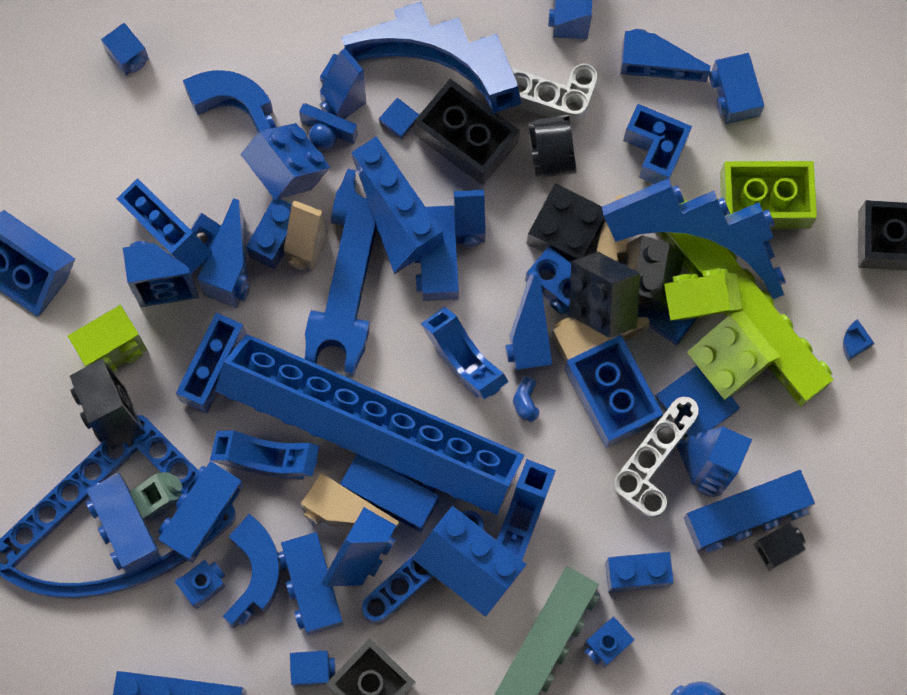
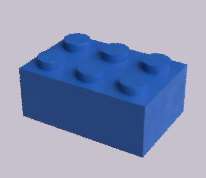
[564,334,664,448]

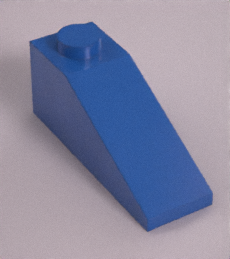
[620,29,711,82]
[319,48,366,119]
[505,272,552,370]

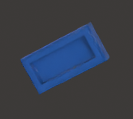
[299,103,358,150]

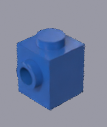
[584,616,635,668]

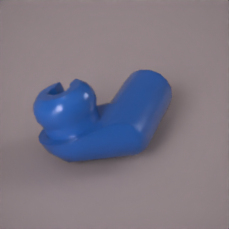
[513,376,539,422]

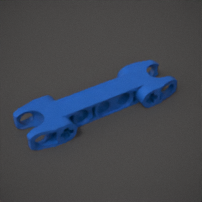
[305,169,379,377]

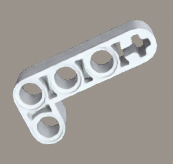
[511,63,597,125]
[614,397,699,518]

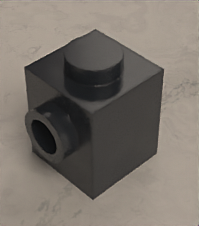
[753,522,806,571]

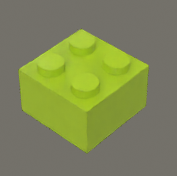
[664,268,743,320]
[67,304,148,373]
[686,310,780,400]

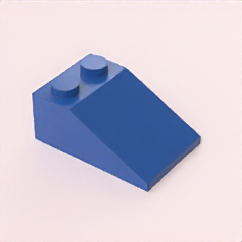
[198,198,251,308]

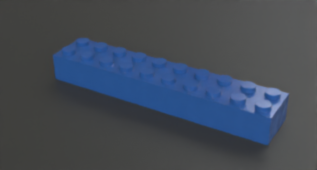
[215,334,524,515]

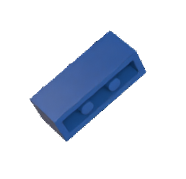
[415,205,459,301]
[176,312,247,413]
[340,454,439,533]
[158,461,244,564]
[86,473,163,577]
[277,532,344,636]

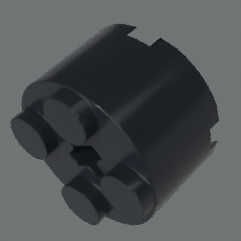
[528,115,577,178]

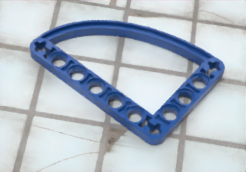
[0,414,236,599]

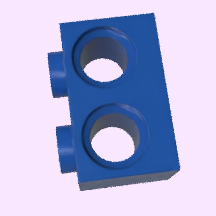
[525,246,571,318]

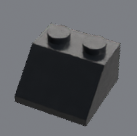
[623,235,683,315]

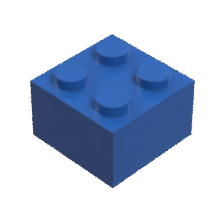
[240,123,331,200]

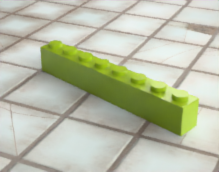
[657,198,834,407]

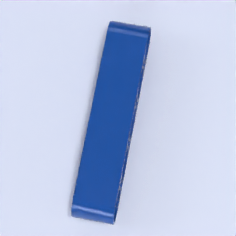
[362,510,483,624]

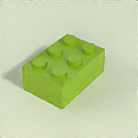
[720,161,817,229]

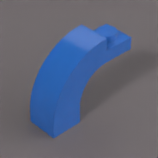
[183,70,276,132]
[421,307,509,400]
[210,430,319,480]
[497,459,556,560]
[223,514,281,628]

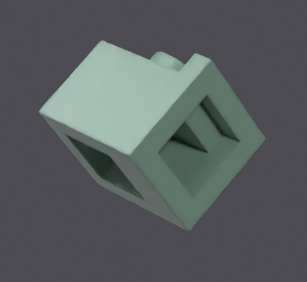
[129,472,182,519]

